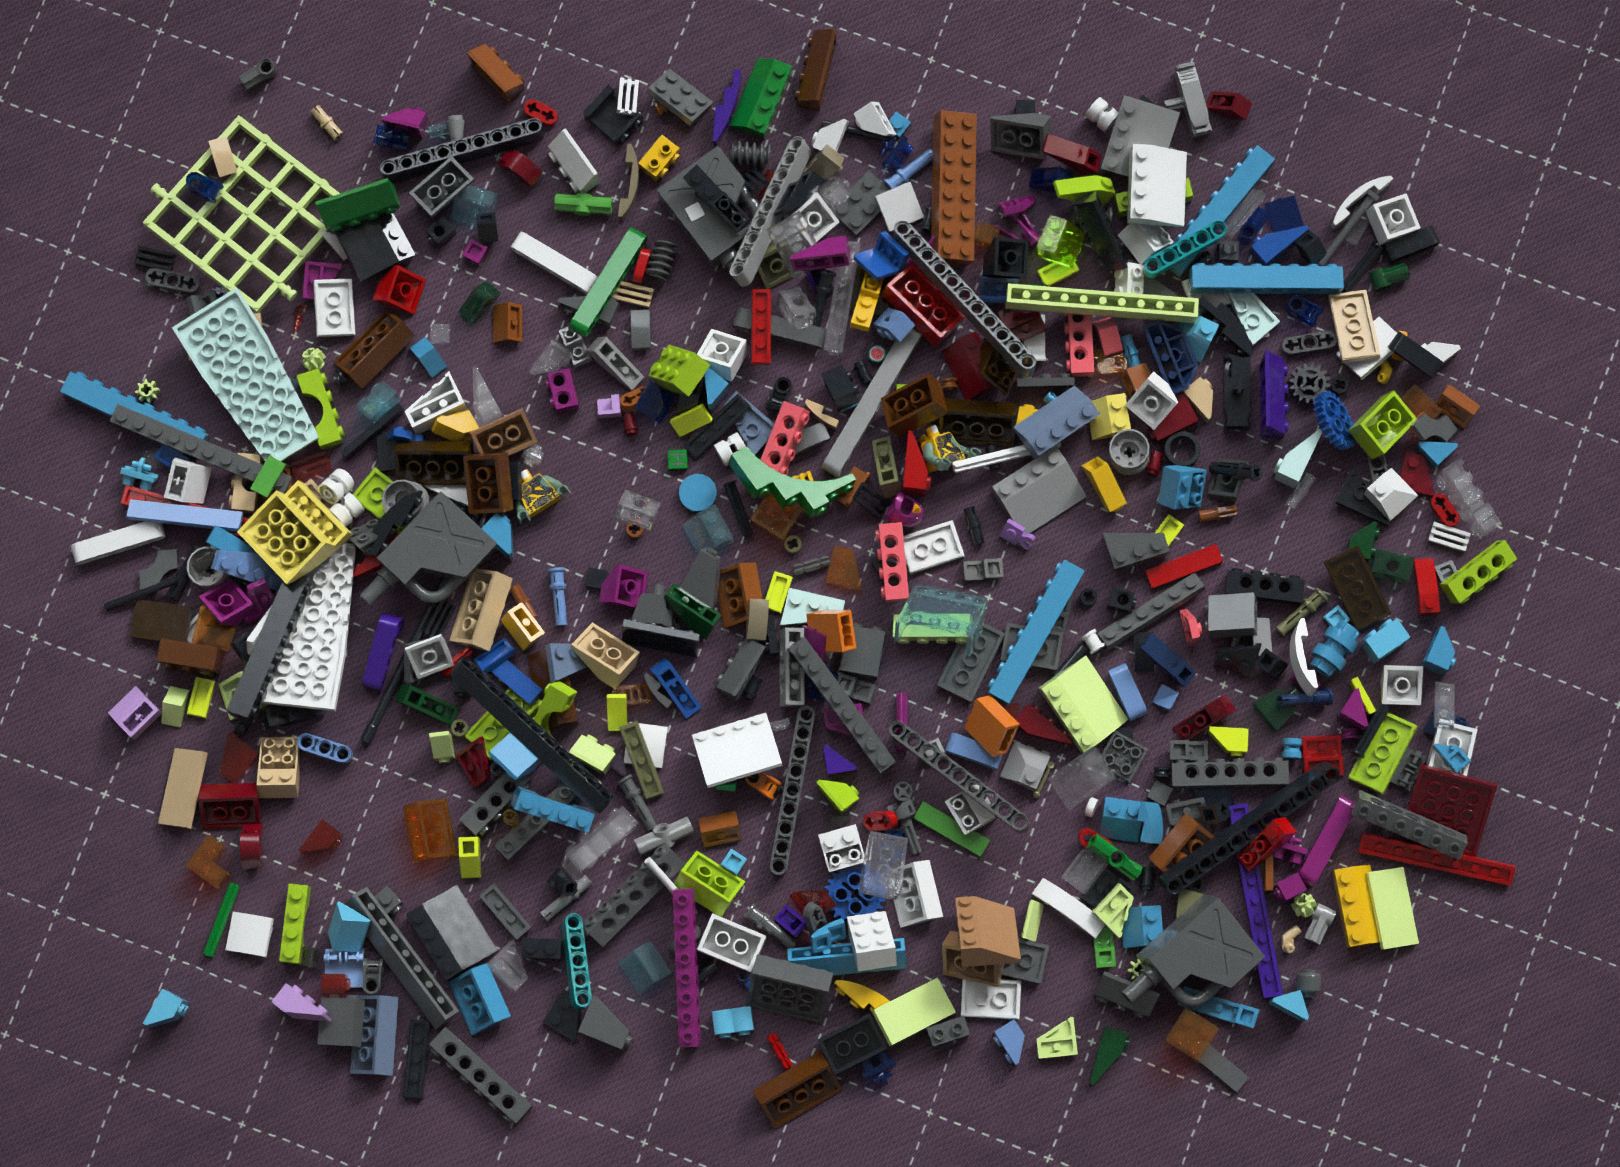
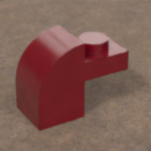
[498,149,543,187]
[240,824,264,869]

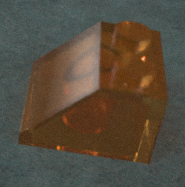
[191,605,236,652]

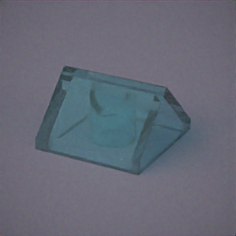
[451,185,498,226]
[618,941,672,995]

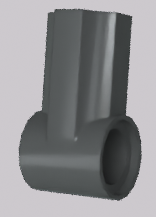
[239,58,278,91]

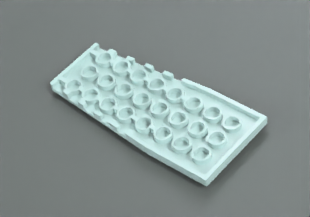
[172,287,319,462]

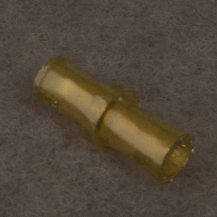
[503,809,519,826]

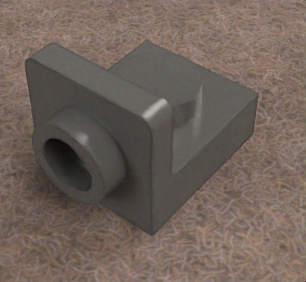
[375,886,403,916]

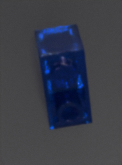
[1029,167,1074,193]

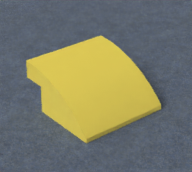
[237,480,353,584]

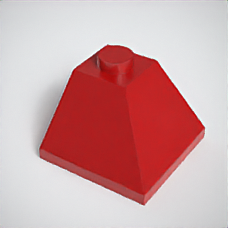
[373,265,426,314]

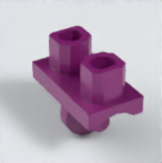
[1273,834,1308,865]

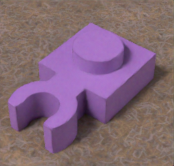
[999,518,1036,550]

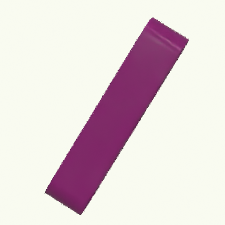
[1298,795,1353,887]

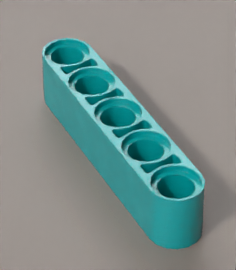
[1143,220,1227,278]
[561,913,592,1011]

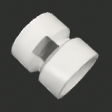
[1085,97,1119,133]
[714,432,746,467]
[318,469,354,504]
[329,492,365,527]

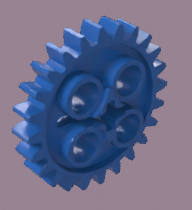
[1313,390,1356,451]
[824,863,887,925]

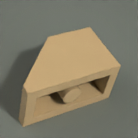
[1183,377,1213,423]

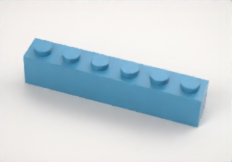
[787,938,907,975]

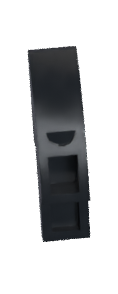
[683,164,750,232]
[1198,296,1253,357]
[370,490,423,556]

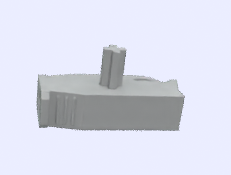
[1164,62,1212,138]

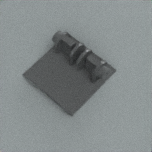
[349,518,380,556]
[1390,748,1426,791]

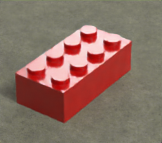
[882,263,965,347]

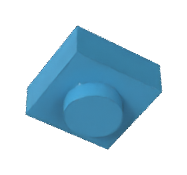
[889,111,911,139]

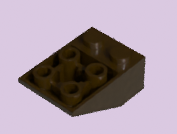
[980,337,1028,395]

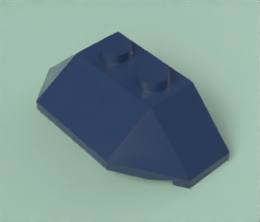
[1142,319,1199,395]

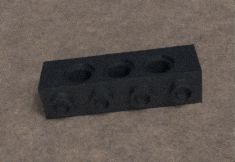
[1224,568,1305,606]

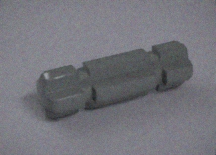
[793,555,831,575]

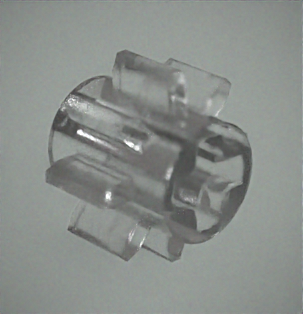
[521,444,545,468]

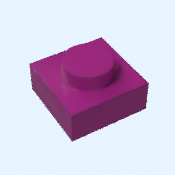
[462,239,488,265]

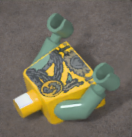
[921,425,981,473]
[515,469,571,524]

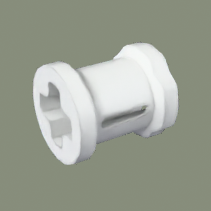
[1081,629,1105,654]

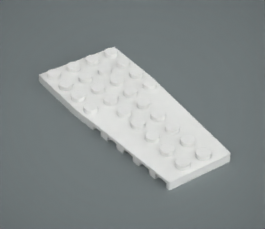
[261,543,356,711]

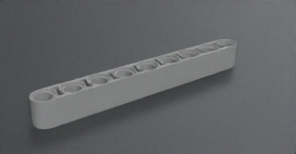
[729,136,811,287]
[821,329,922,478]

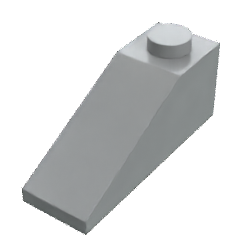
[586,337,644,391]

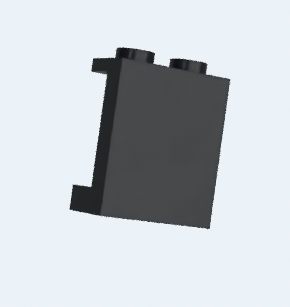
[583,84,643,146]

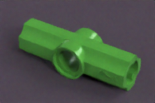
[554,193,612,216]

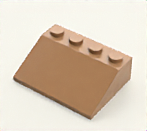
[955,896,1021,967]

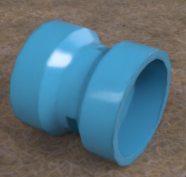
[1282,738,1302,760]

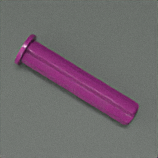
[895,693,908,751]

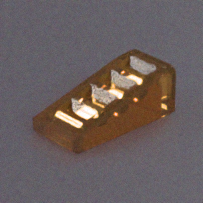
[611,684,653,706]

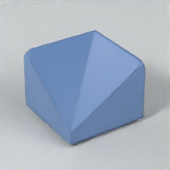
[1152,684,1179,711]

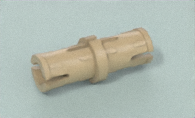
[310,105,344,141]

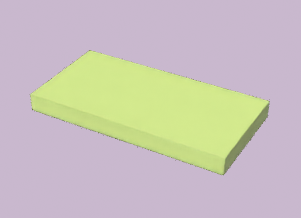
[1366,867,1419,950]
[872,977,956,1046]

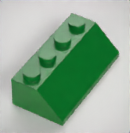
[730,58,793,140]
[315,178,401,232]

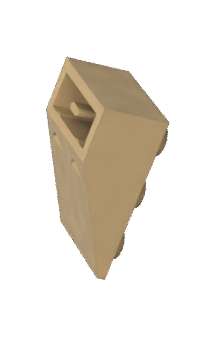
[257,737,300,798]

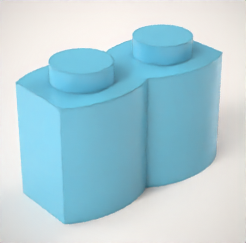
[712,1006,754,1039]

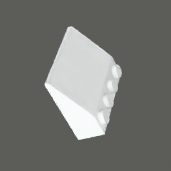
[1127,144,1187,227]
[692,713,782,788]

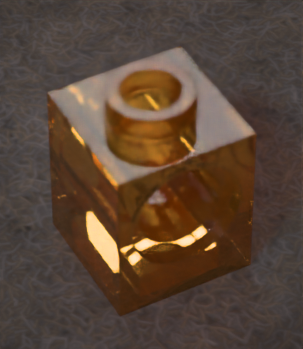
[974,221,1003,248]

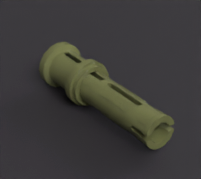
[1276,588,1328,636]

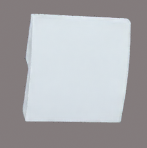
[624,722,668,768]
[225,912,274,957]

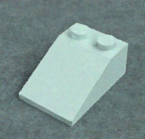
[1273,429,1322,489]

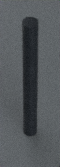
[822,120,897,144]
[104,577,177,610]

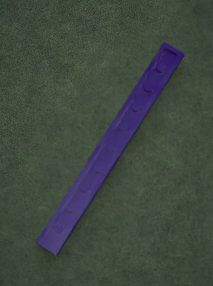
[1229,803,1283,999]

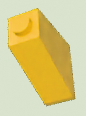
[1081,457,1127,512]

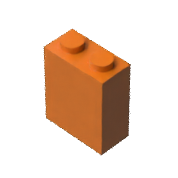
[806,610,856,652]
[964,695,1020,757]

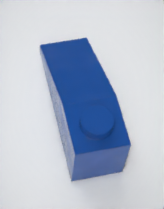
[1250,225,1310,266]
[650,658,702,719]

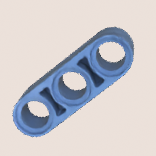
[1107,663,1148,722]
[297,733,353,765]
[945,733,1002,770]

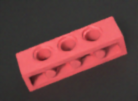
[1064,313,1094,377]
[760,401,810,475]
[875,522,909,603]

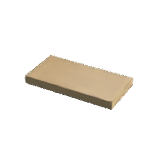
[1328,290,1380,363]
[158,748,208,829]

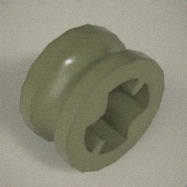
[784,535,802,554]
[451,719,469,737]

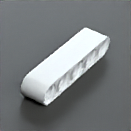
[510,231,598,294]
[71,521,166,565]

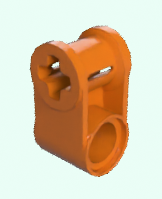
[745,772,782,800]

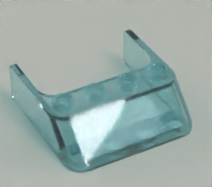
[894,584,988,657]

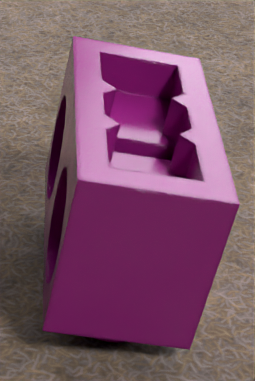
[545,368,579,414]
[1272,872,1307,903]

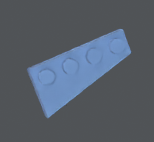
[211,550,283,591]

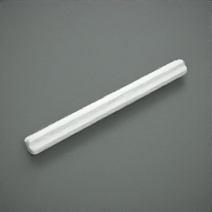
[952,442,1061,473]

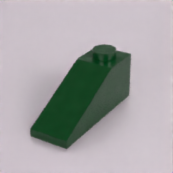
[664,583,722,640]
[395,684,459,725]
[1089,1027,1130,1085]

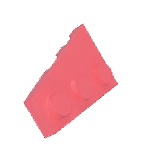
[1179,609,1202,647]

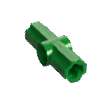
[1087,834,1143,881]

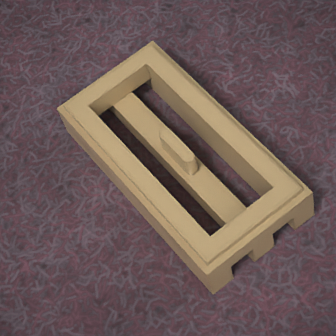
[613,281,654,308]

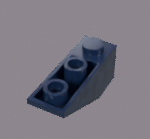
[1140,633,1196,688]

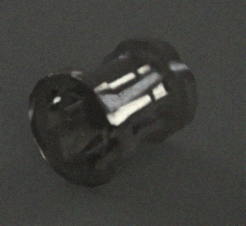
[301,947,320,968]

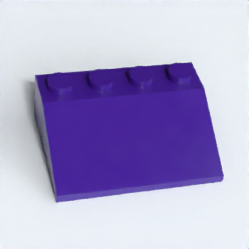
[1259,351,1288,438]

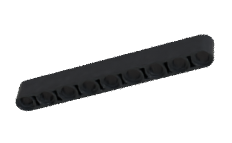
[380,118,544,183]

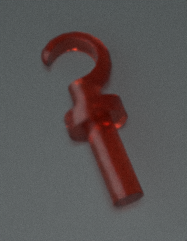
[293,304,306,332]

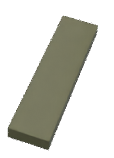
[619,720,664,800]

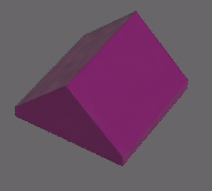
[199,578,253,626]
[1337,688,1368,731]

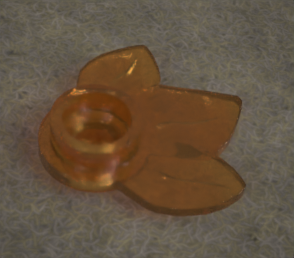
[1093,349,1128,375]

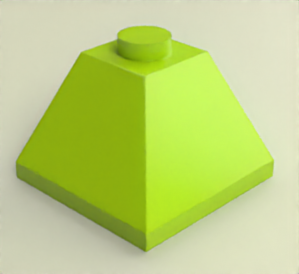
[816,780,860,815]

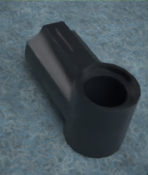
[546,867,578,897]

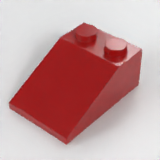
[903,431,931,496]

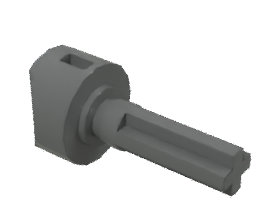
[887,799,922,855]

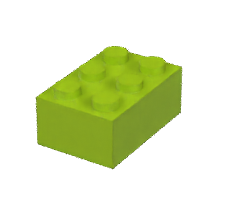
[648,345,710,397]
[1348,390,1417,459]

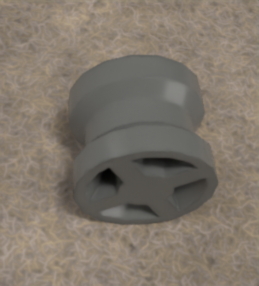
[893,782,913,803]

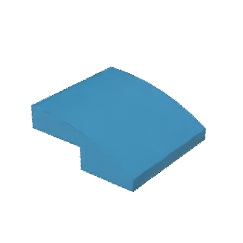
[1137,801,1163,844]

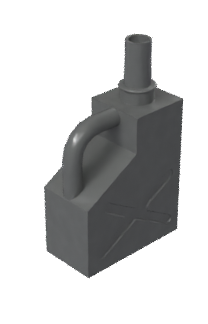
[657,146,760,288]
[360,491,497,606]
[1121,894,1265,1007]

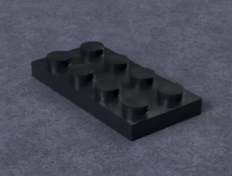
[622,619,700,657]

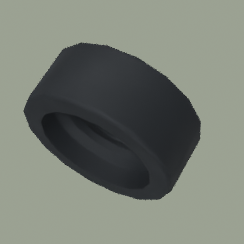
[1163,431,1201,467]

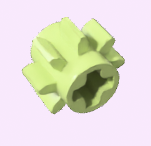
[301,348,326,371]
[135,379,160,404]
[1291,893,1317,918]
[1127,959,1145,980]

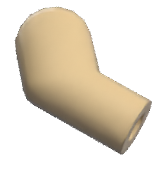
[1281,925,1302,954]

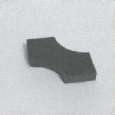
[1410,413,1458,443]
[139,549,179,590]

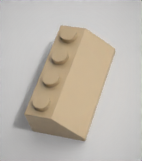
[449,569,513,651]

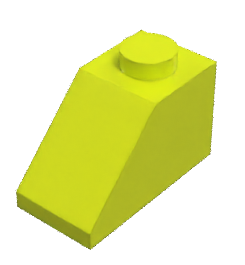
[1208,726,1248,757]

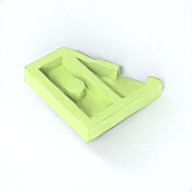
[1092,883,1134,938]
[1036,1017,1078,1059]

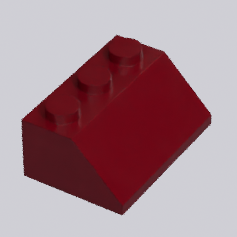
[942,331,996,400]
[198,783,261,829]

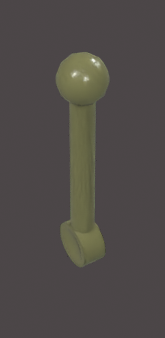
[1033,761,1055,798]

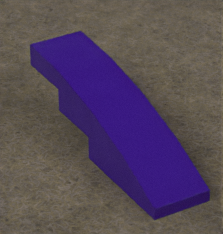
[713,69,742,146]

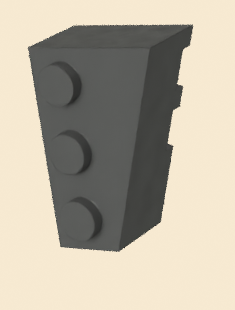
[1103,533,1170,572]

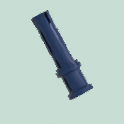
[1276,688,1334,707]

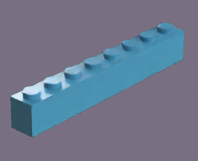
[1163,145,1275,277]
[1189,263,1344,294]
[60,371,209,441]
[987,560,1085,706]

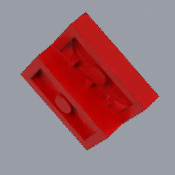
[1301,734,1344,775]

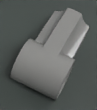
[1304,903,1336,945]

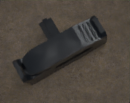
[1223,354,1251,430]

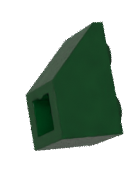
[1347,522,1379,563]

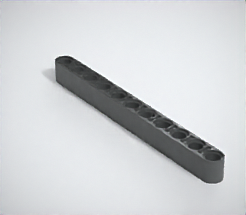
[893,221,1036,377]

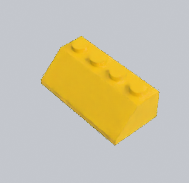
[1332,865,1380,948]

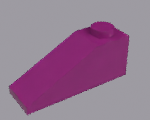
[790,236,850,272]

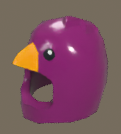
[887,492,924,527]

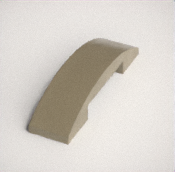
[618,144,639,222]

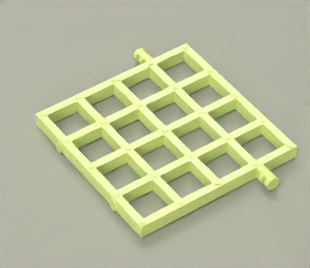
[143,115,340,313]

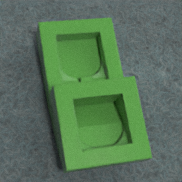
[1093,927,1116,968]

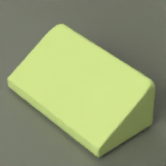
[1021,900,1044,942]

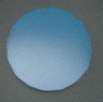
[679,474,717,512]

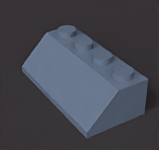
[1013,386,1100,459]
[350,995,398,1076]

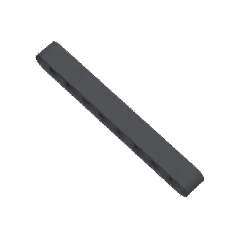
[770,706,815,877]
[889,721,1030,834]

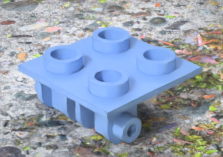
[324,948,364,988]

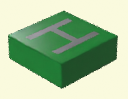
[668,449,688,470]

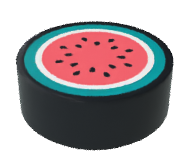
[868,344,886,364]

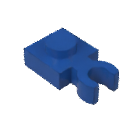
[387,427,424,442]

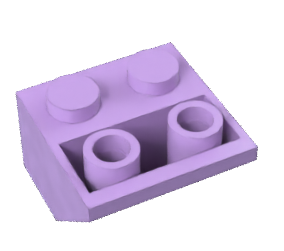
[108,686,162,740]

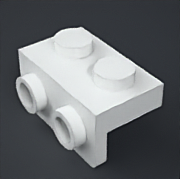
[1114,262,1144,294]

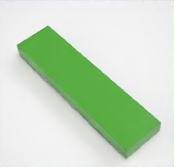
[913,801,990,857]

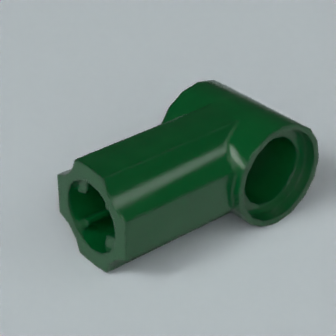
[1369,263,1410,292]

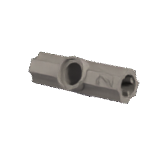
[634,817,694,856]

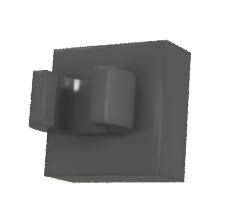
[1219,241,1239,262]

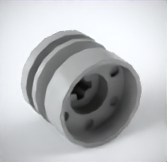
[1109,429,1149,475]
[382,480,429,521]
[187,547,233,591]

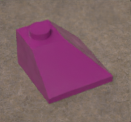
[382,107,428,139]
[599,564,648,609]

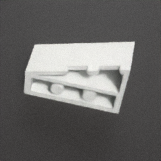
[405,371,468,434]

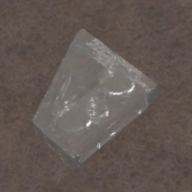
[486,939,528,993]

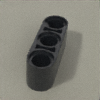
[1382,226,1440,263]
[1387,331,1443,379]

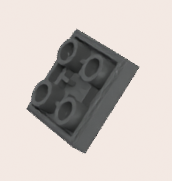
[1096,731,1148,783]

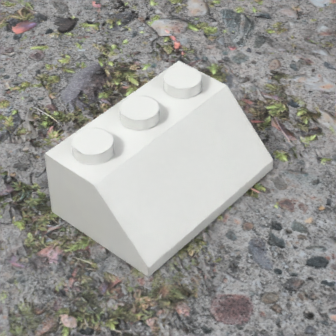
[548,128,600,193]
[887,860,943,928]

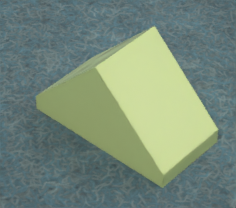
[161,686,190,728]

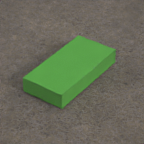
[250,455,287,498]

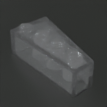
[1437,458,1502,540]
[561,806,638,882]

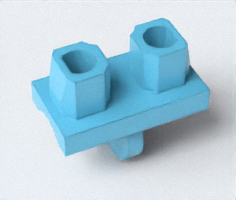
[120,458,159,491]

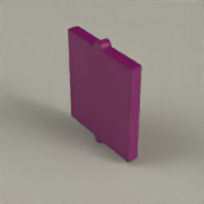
[802,625,827,662]

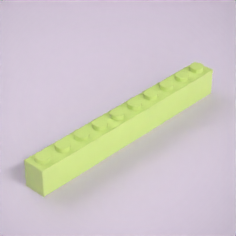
[1005,284,1199,323]

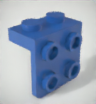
[853,231,910,280]

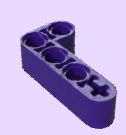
[362,612,405,691]

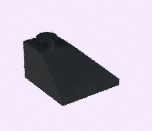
[983,237,1029,278]

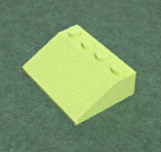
[1038,656,1129,753]

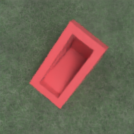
[1093,317,1123,357]

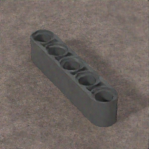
[732,308,827,350]

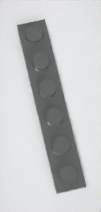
[1098,573,1206,650]

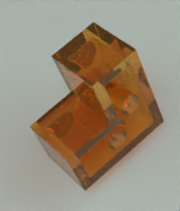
[185,834,231,890]

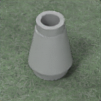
[446,115,465,141]

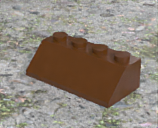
[795,29,837,111]
[333,309,416,389]
[527,649,579,729]
[753,1051,843,1129]

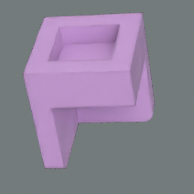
[597,394,621,419]

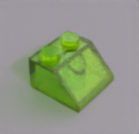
[1036,215,1086,268]

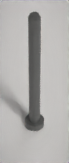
[1317,190,1379,266]

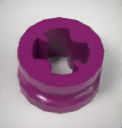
[1341,728,1359,740]

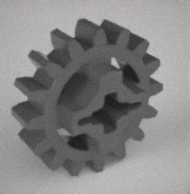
[1288,363,1330,405]

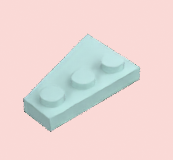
[1227,293,1280,347]
[780,588,845,626]

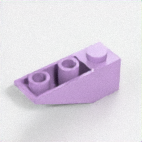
[272,983,332,1022]

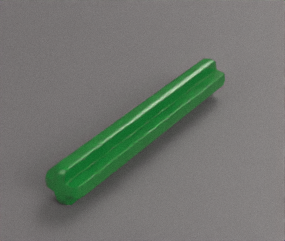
[203,883,240,957]

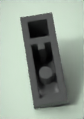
[557,296,620,327]

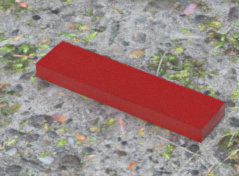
[751,289,771,365]
[1145,544,1223,589]

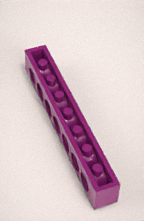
[673,888,701,1047]

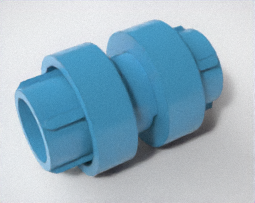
[1310,620,1359,678]

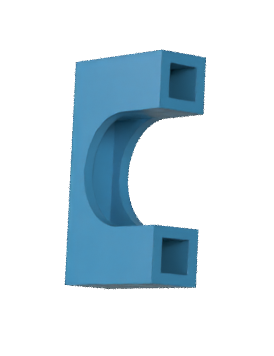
[510,786,595,833]

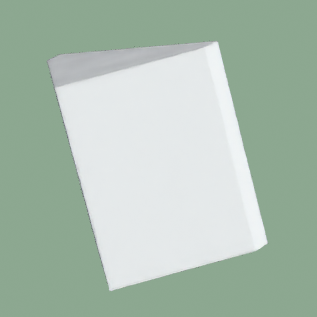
[1380,665,1423,705]

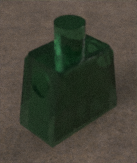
[1252,687,1300,733]

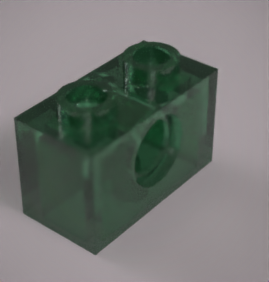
[1370,549,1414,584]

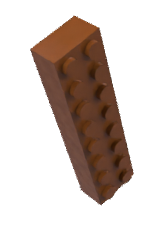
[931,110,977,266]

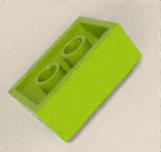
[674,851,746,917]

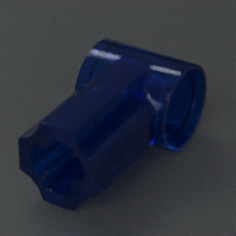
[1238,206,1271,244]

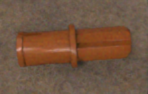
[1198,505,1237,523]
[510,584,538,619]

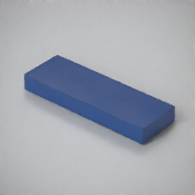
[491,659,544,706]

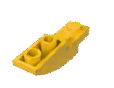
[850,271,884,332]
[834,980,890,1012]

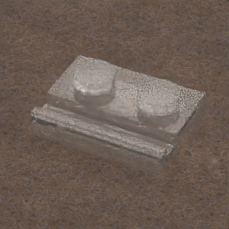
[1061,846,1108,895]

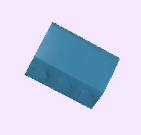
[448,963,511,1035]

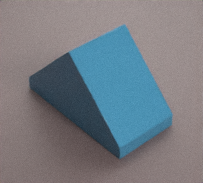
[410,337,447,378]
[1416,441,1458,468]

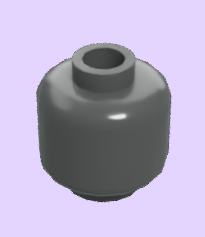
[1296,969,1322,997]

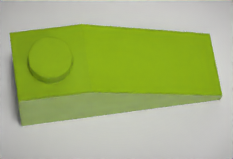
[1053,175,1115,206]

